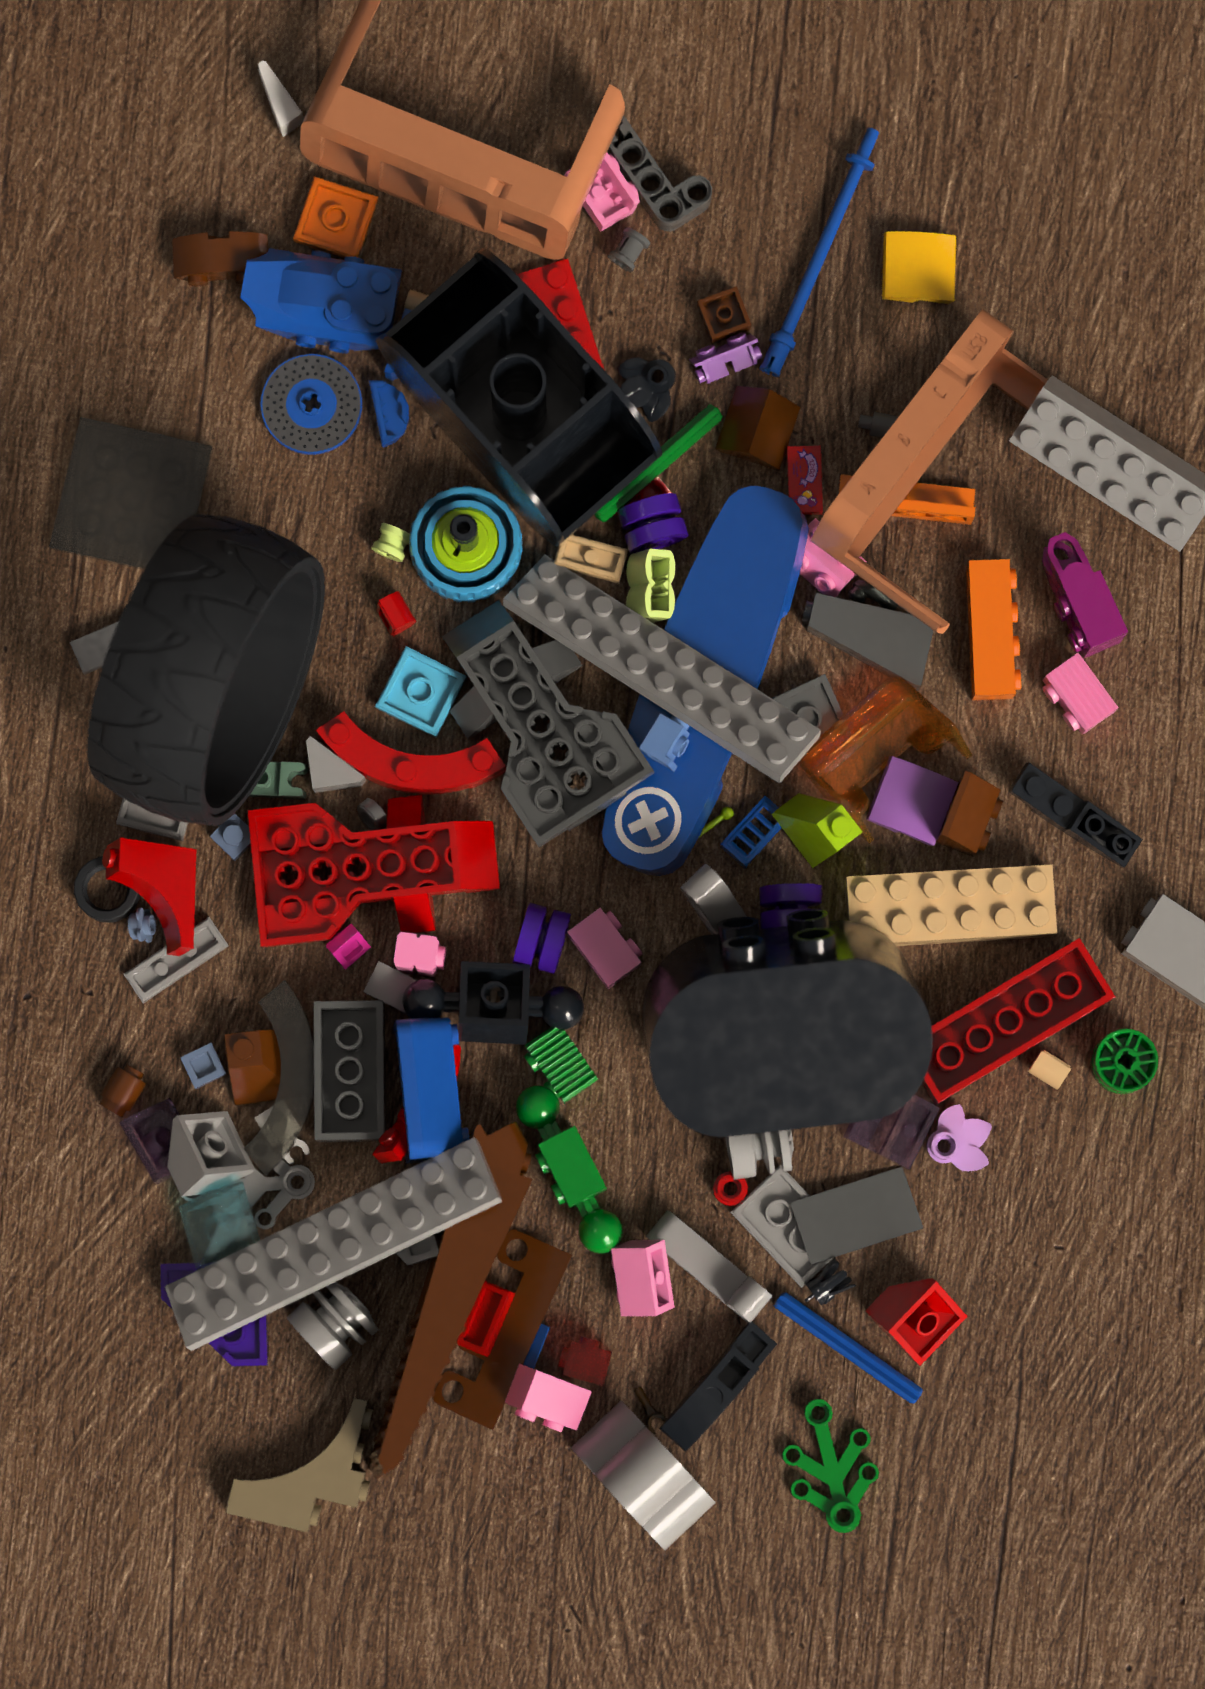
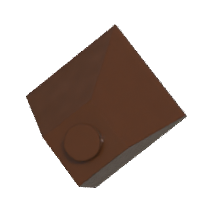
[225,1029,304,1106]

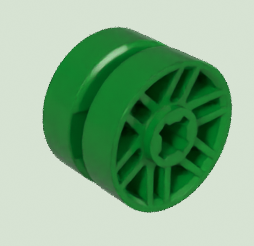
[1090,1029,1158,1094]

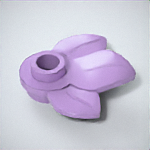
[927,1104,992,1172]

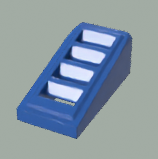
[720,796,782,869]

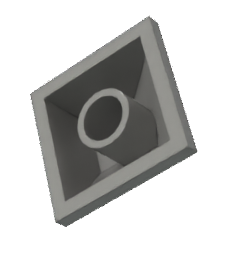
[167,1111,255,1197]

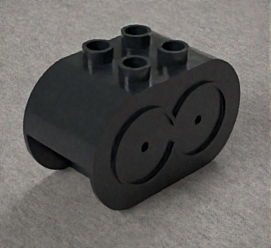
[376,248,662,546]
[642,909,933,1137]

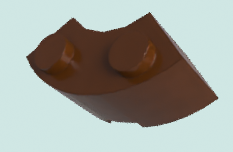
[172,231,268,286]

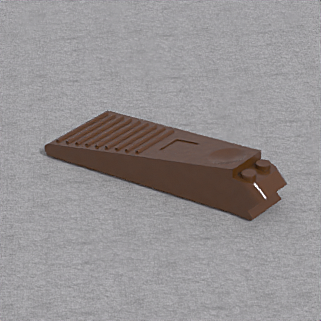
[368,1122,533,1479]

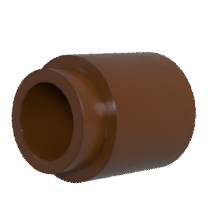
[99,1064,146,1118]

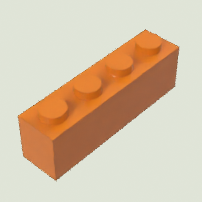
[966,559,1021,700]

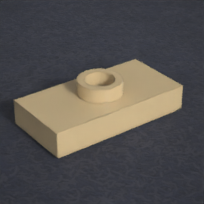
[554,534,628,584]

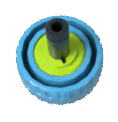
[409,486,523,603]

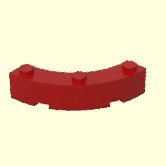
[316,711,506,795]

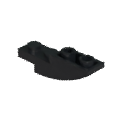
[1008,763,1143,868]
[659,1322,777,1451]

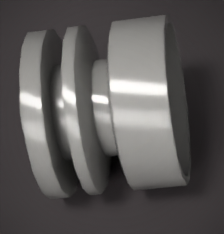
[725,1130,794,1180]
[286,1282,379,1370]

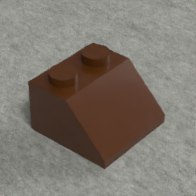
[936,770,1003,857]

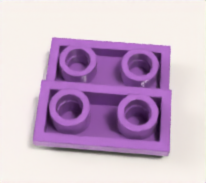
[866,756,958,846]

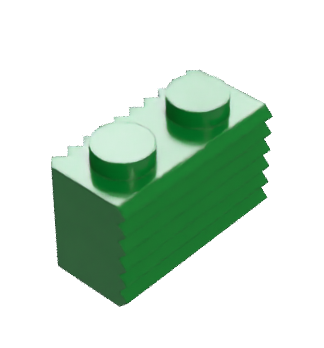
[523,1027,598,1104]

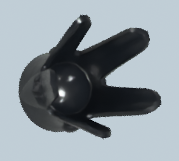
[805,1257,857,1306]

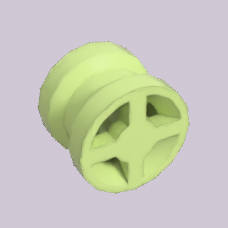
[371,523,411,562]

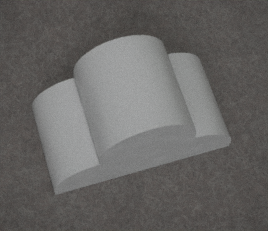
[570,1400,716,1550]

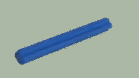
[774,1292,923,1404]

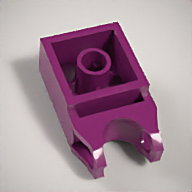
[1042,532,1128,659]

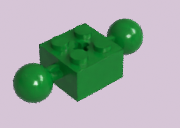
[516,1085,623,1254]

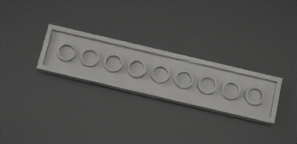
[503,555,821,784]
[165,1137,503,1351]

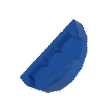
[369,380,409,448]

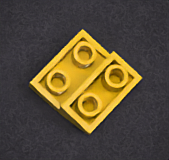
[882,231,956,304]

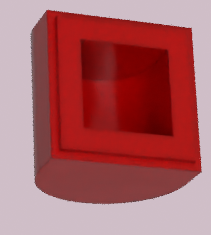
[376,591,416,637]

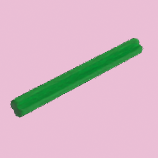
[594,404,723,522]

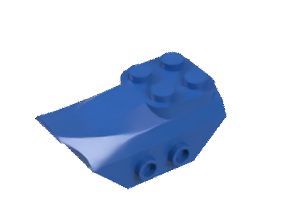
[240,248,403,353]

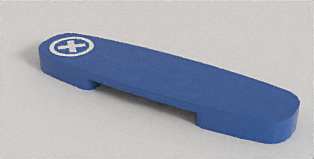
[602,486,809,876]

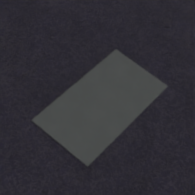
[790,1167,923,1265]

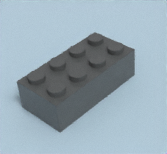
[314,1000,386,1142]

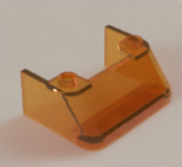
[799,677,972,844]

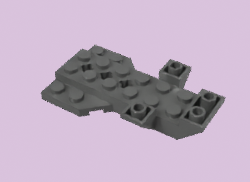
[442,600,654,848]

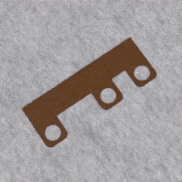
[433,1230,572,1430]

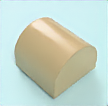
[1028,1049,1071,1090]

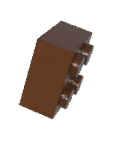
[697,286,752,344]

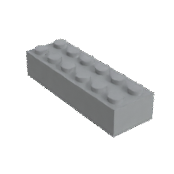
[1009,375,1205,552]

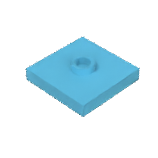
[375,646,467,738]

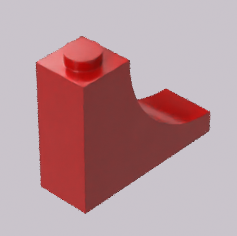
[102,838,197,956]

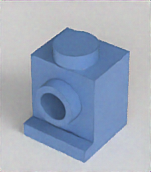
[639,713,690,772]

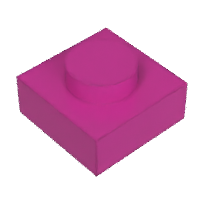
[325,924,371,970]

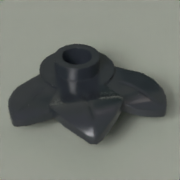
[617,357,676,422]

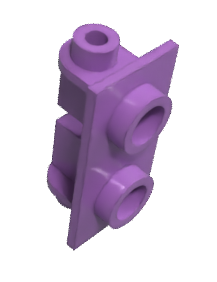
[689,332,762,384]

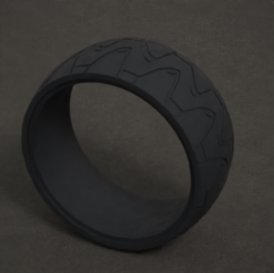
[87,514,325,826]

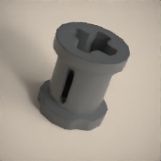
[607,227,651,272]

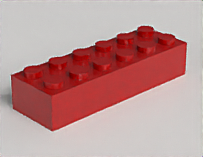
[922,938,1115,1105]

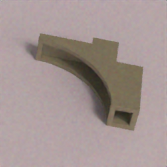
[226,1398,373,1532]

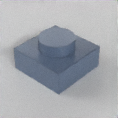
[210,814,251,861]
[180,1043,227,1089]

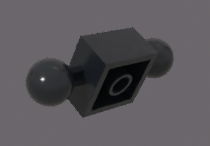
[402,961,584,1045]

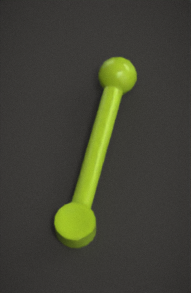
[699,807,734,838]

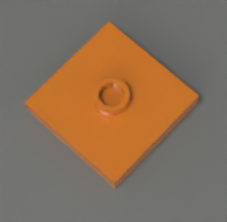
[293,176,379,258]

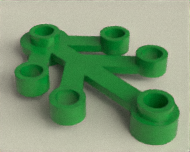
[782,1399,879,1533]

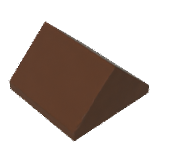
[715,386,800,471]

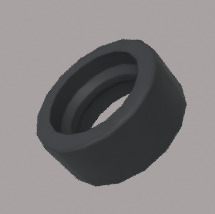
[74,856,140,923]

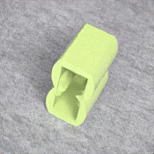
[626,549,675,623]

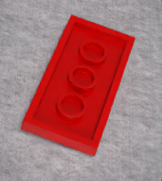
[517,258,604,369]

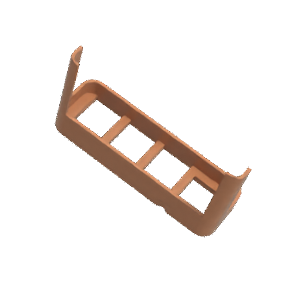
[300,0,625,260]
[810,309,1048,634]

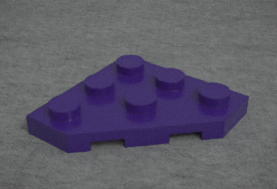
[160,1262,268,1366]

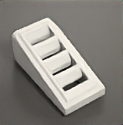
[258,61,304,136]

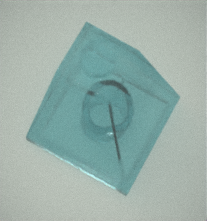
[179,1182,260,1271]

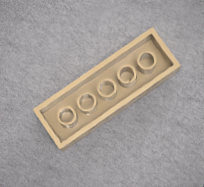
[844,865,1057,946]

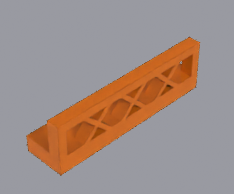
[838,474,976,525]

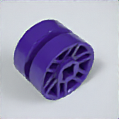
[617,493,689,554]
[759,883,822,929]
[513,903,571,974]

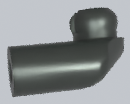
[848,580,898,610]

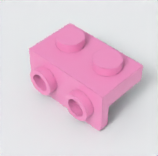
[564,153,640,232]
[800,518,867,597]

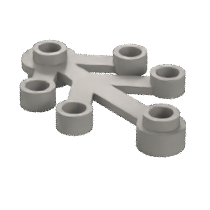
[183,1139,315,1232]

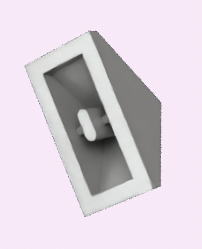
[306,736,366,793]

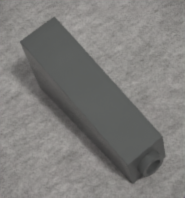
[802,593,933,691]

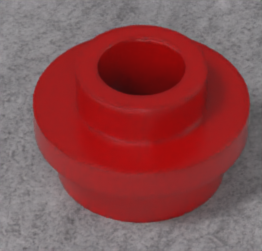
[713,1171,748,1206]

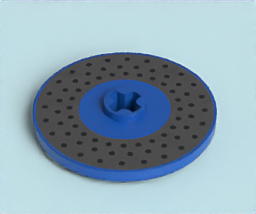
[261,354,362,455]

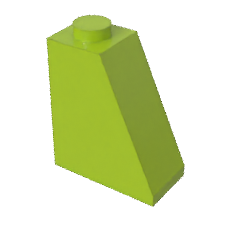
[772,793,863,868]

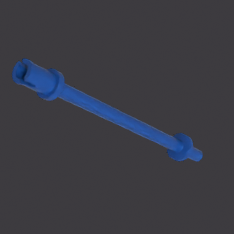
[759,128,879,377]

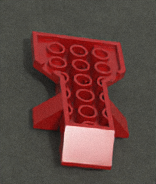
[248,795,500,948]

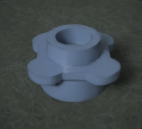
[128,908,156,943]

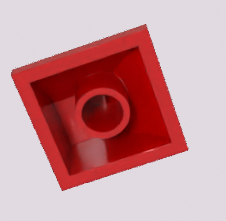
[865,1278,968,1366]

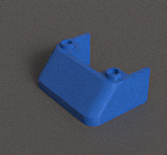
[392,1018,469,1164]

